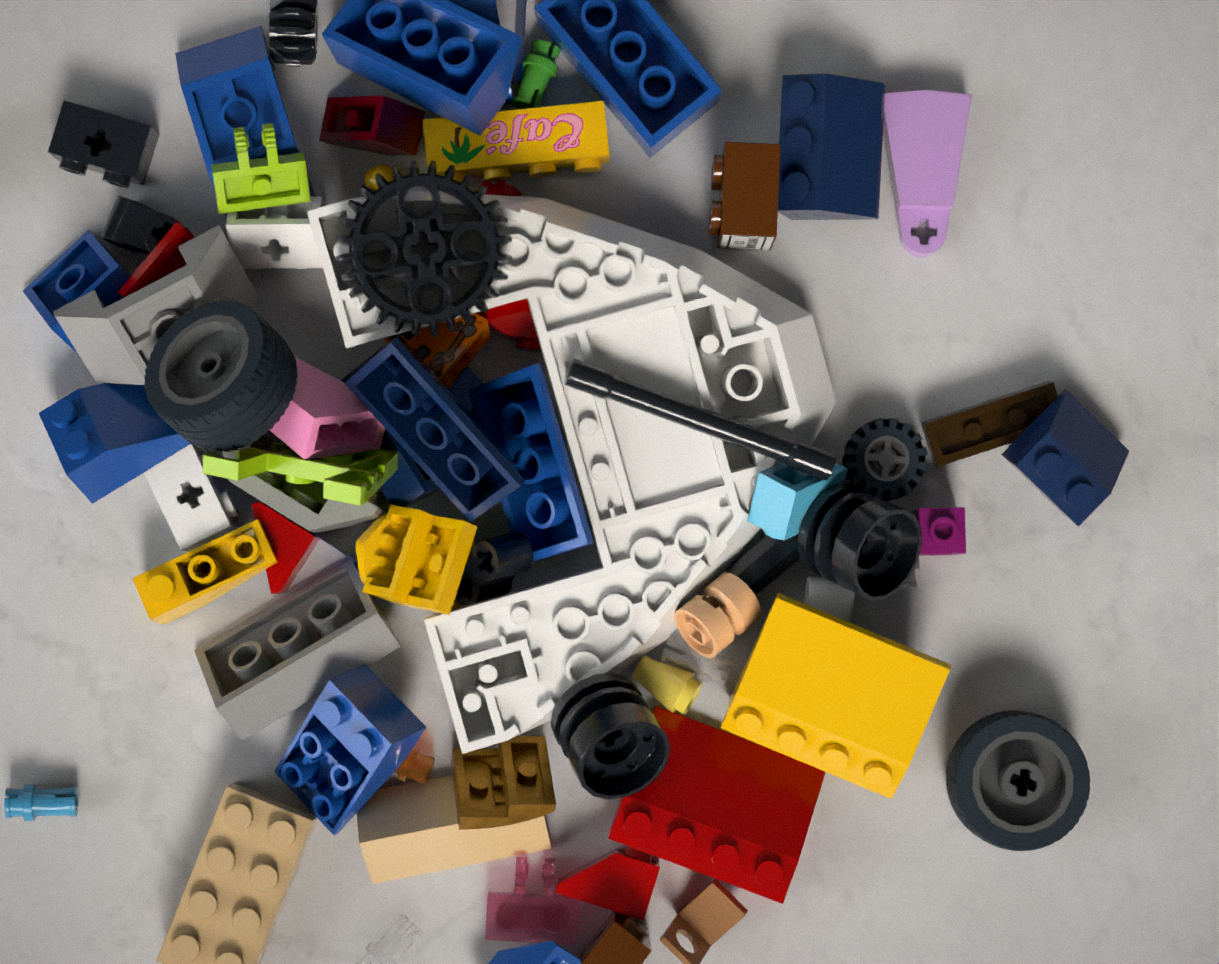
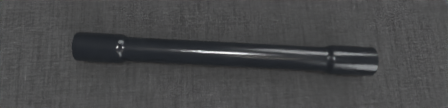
[565,358,837,481]

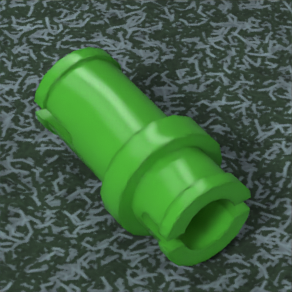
[512,39,560,109]

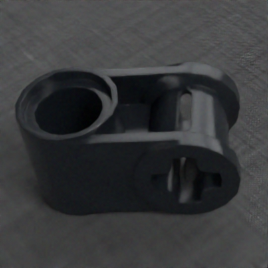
[101,196,192,255]

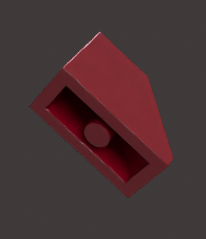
[319,95,425,155]

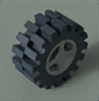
[842,418,928,501]

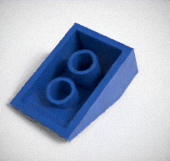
[39,383,192,504]

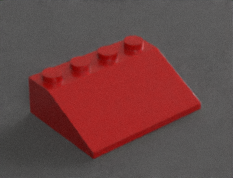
[608,705,826,904]

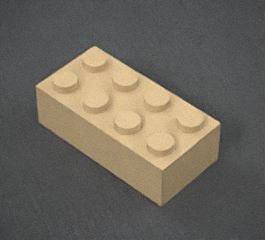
[156,783,318,964]

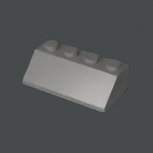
[194,558,401,740]

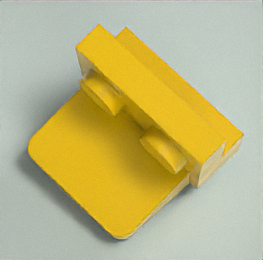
[355,505,478,615]

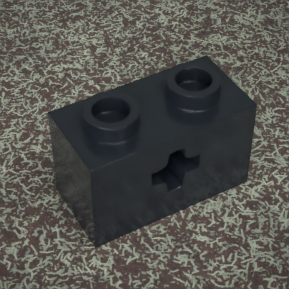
[48,100,159,189]

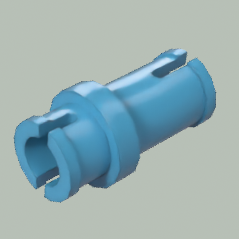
[4,784,78,821]

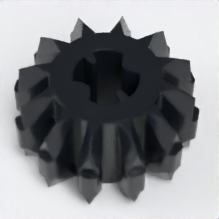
[269,0,318,67]

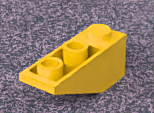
[132,519,278,625]

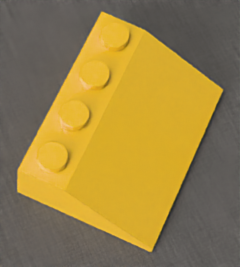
[720,593,951,799]

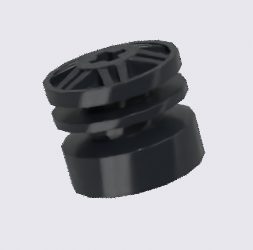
[797,484,922,601]
[550,673,670,800]

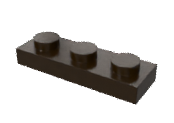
[921,380,1058,467]

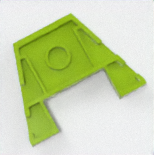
[203,442,398,506]

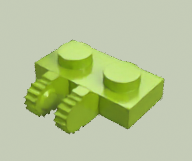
[211,123,311,214]

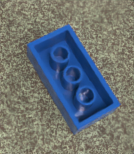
[535,0,722,158]

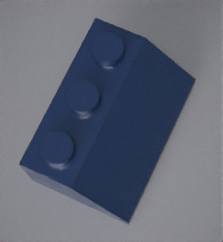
[778,74,885,220]

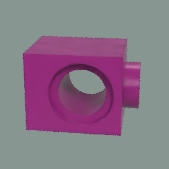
[912,507,966,556]

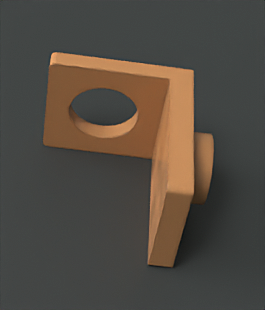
[660,879,748,964]

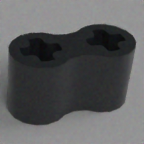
[455,532,533,606]

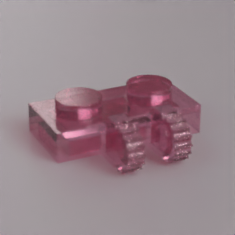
[485,856,580,945]

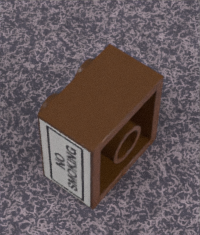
[709,142,781,251]

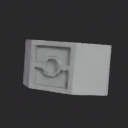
[53,225,259,385]
[222,435,386,534]

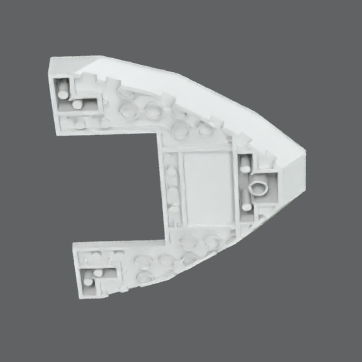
[307,191,836,754]

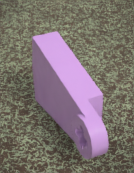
[883,90,972,257]

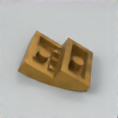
[451,736,556,830]

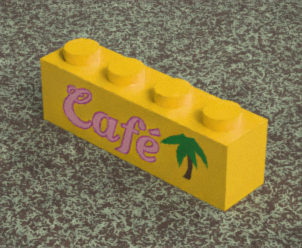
[423,101,610,182]

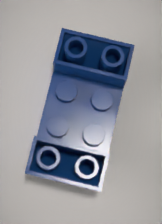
[175,26,315,218]

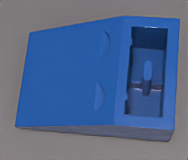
[274,664,426,835]

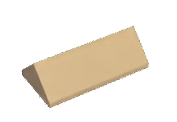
[357,774,552,884]

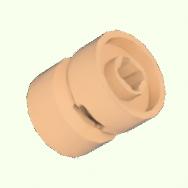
[674,572,762,658]

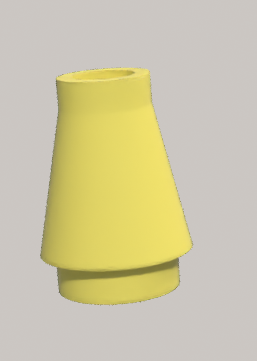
[631,655,703,715]

